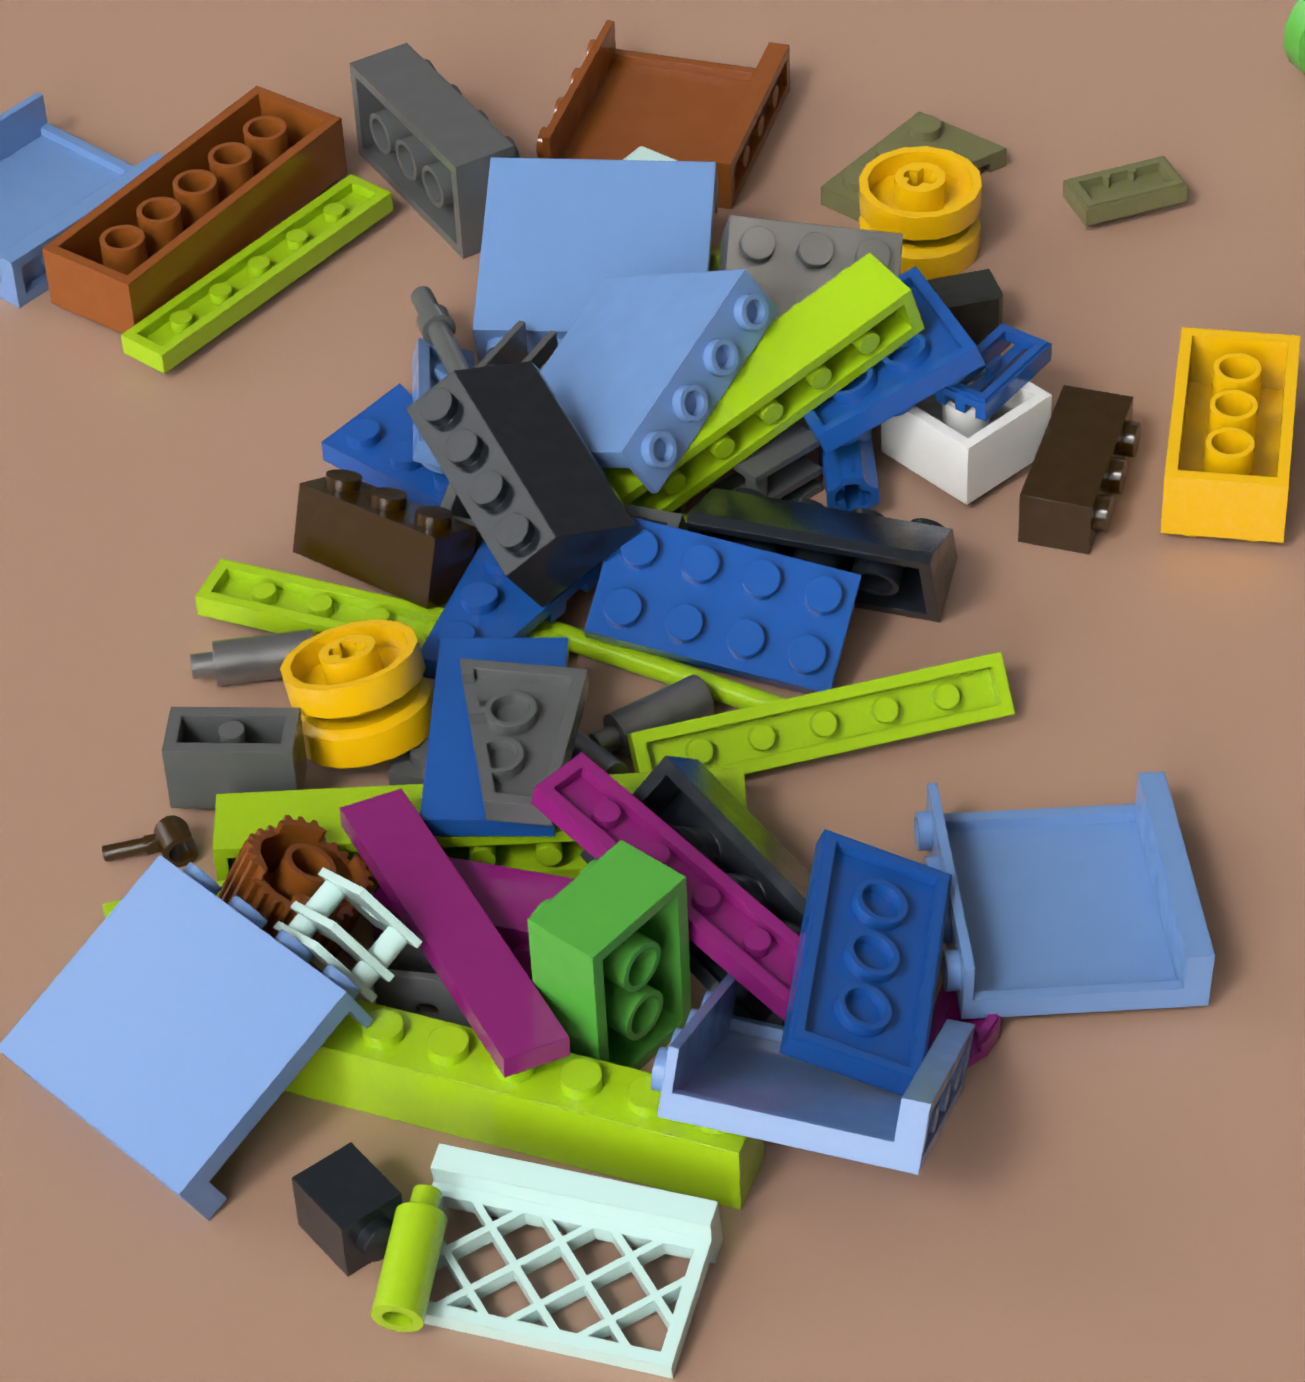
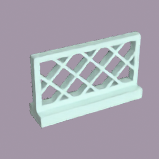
[424,1143,723,1379]

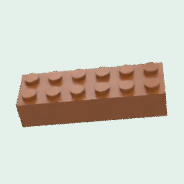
[42,86,347,334]

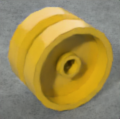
[859,146,982,281]
[280,619,433,769]

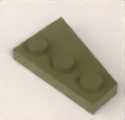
[821,111,1007,221]

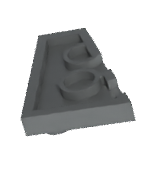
[460,658,589,826]

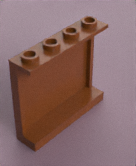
[536,20,790,209]

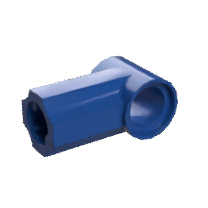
[819,429,879,511]

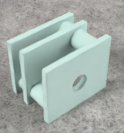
[273,867,422,1003]

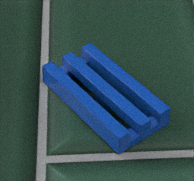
[935,323,1052,422]

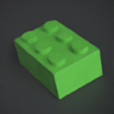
[527,840,692,1070]

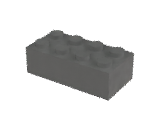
[349,43,520,259]

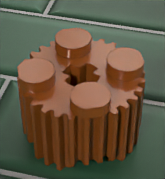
[218,815,374,973]

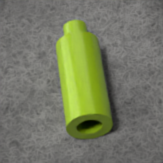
[371,1184,448,1332]

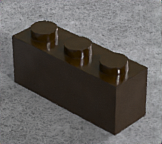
[1018,385,1141,554]
[293,469,477,609]

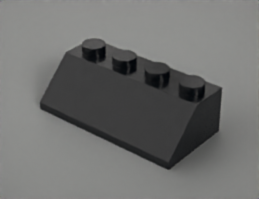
[406,361,641,607]
[686,488,958,622]
[580,756,811,1026]

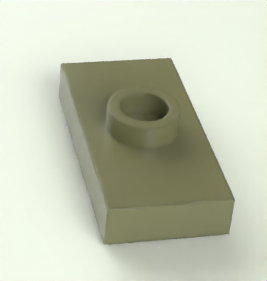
[1063,156,1188,226]

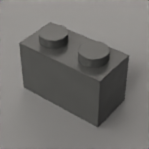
[162,707,307,809]

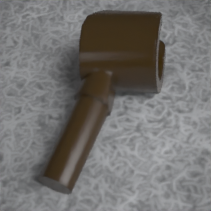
[102,815,198,867]

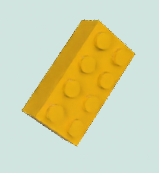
[1160,327,1301,543]

